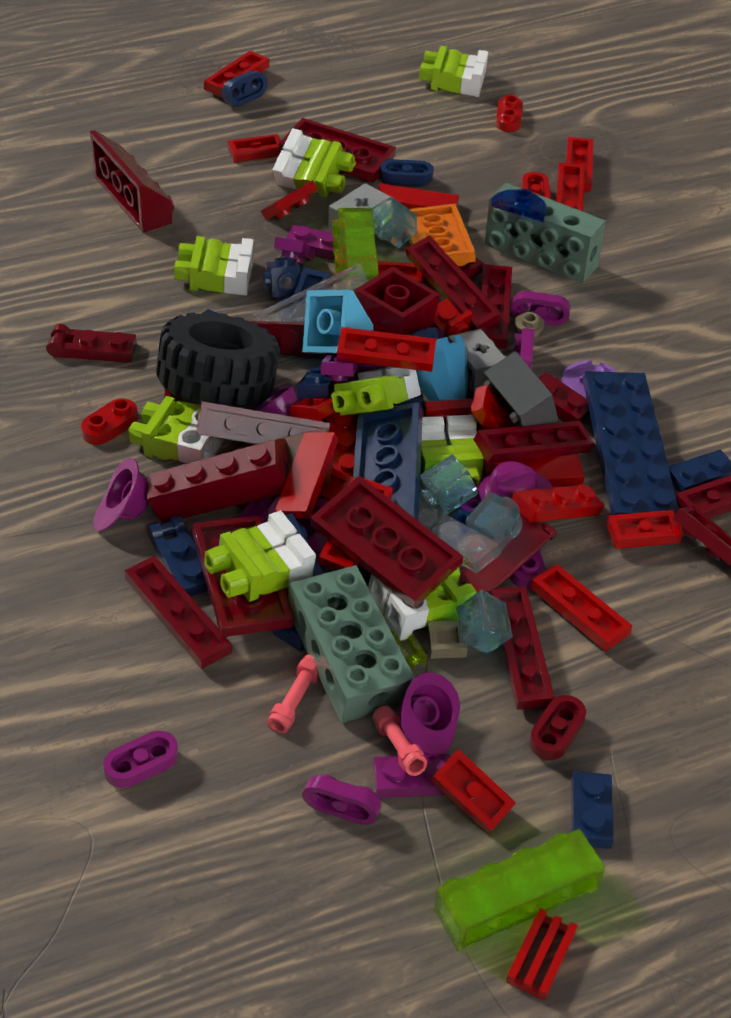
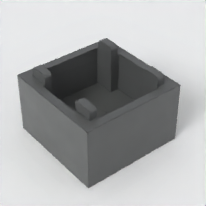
[483,351,559,427]

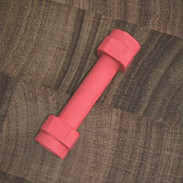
[267,654,319,734]
[372,706,427,776]

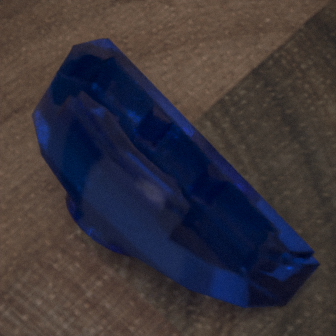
[491,189,547,223]

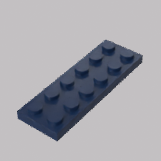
[583,371,679,515]
[353,402,423,568]

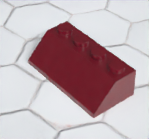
[90,130,174,233]
[147,438,289,523]

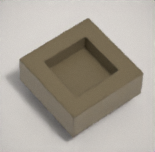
[427,620,468,659]

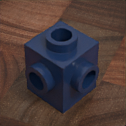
[263,257,303,301]

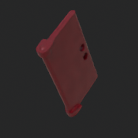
[458,506,557,603]

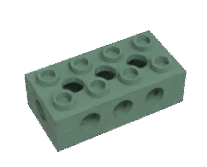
[484,183,606,283]
[287,565,415,724]

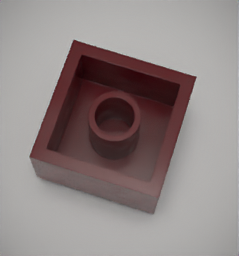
[354,267,440,335]

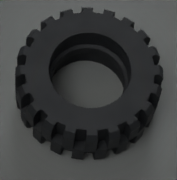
[156,312,280,408]

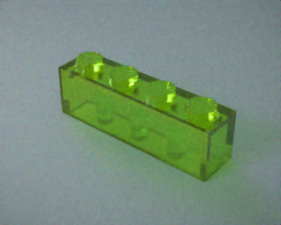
[332,207,379,292]
[434,828,605,951]

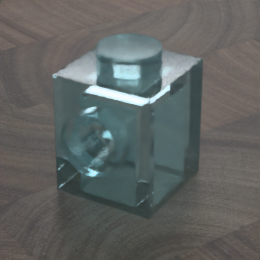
[372,197,417,249]
[419,454,478,516]
[466,492,523,554]
[456,590,513,655]

